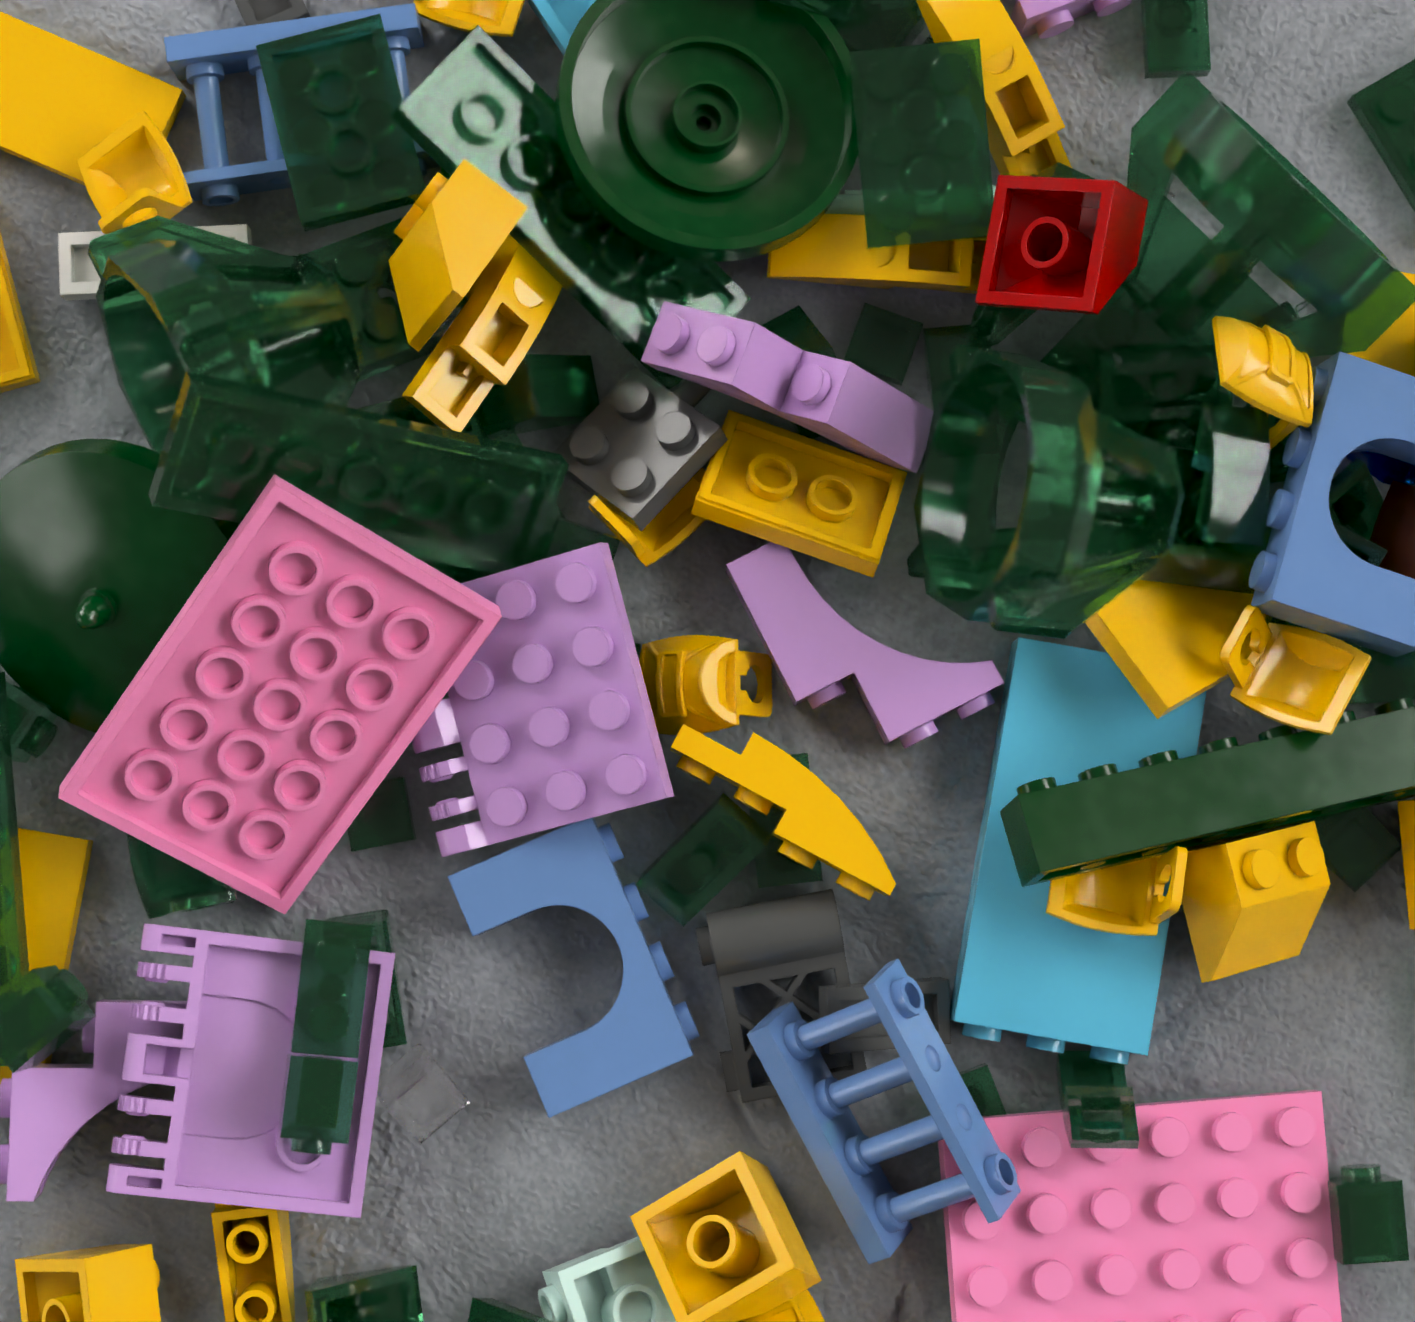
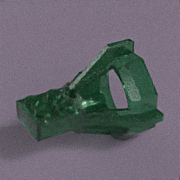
[1027,73,1415,463]
[88,216,468,523]
[907,345,1272,639]

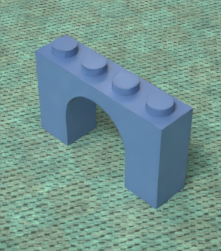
[1249,351,1415,657]
[447,817,700,1118]

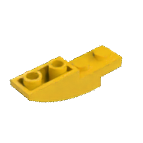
[916,0,1076,178]
[401,192,581,436]
[767,214,988,294]
[670,724,896,901]
[211,1203,295,1322]

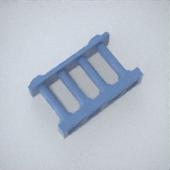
[164,3,441,206]
[746,958,1021,1264]

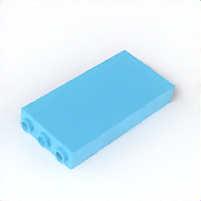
[950,637,1207,1065]

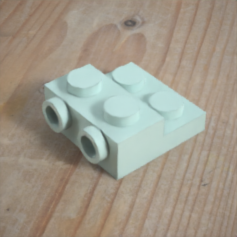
[538,1236,676,1322]

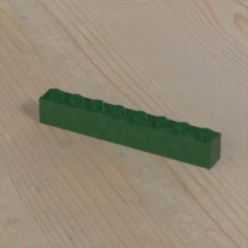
[1000,698,1415,887]

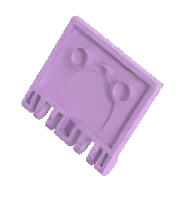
[412,542,674,857]
[106,923,395,1218]

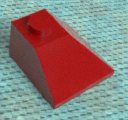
[975,175,1148,315]

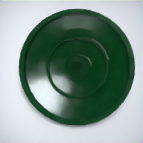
[554,0,864,262]
[0,439,240,733]

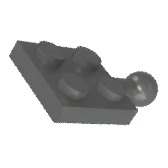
[550,366,728,531]

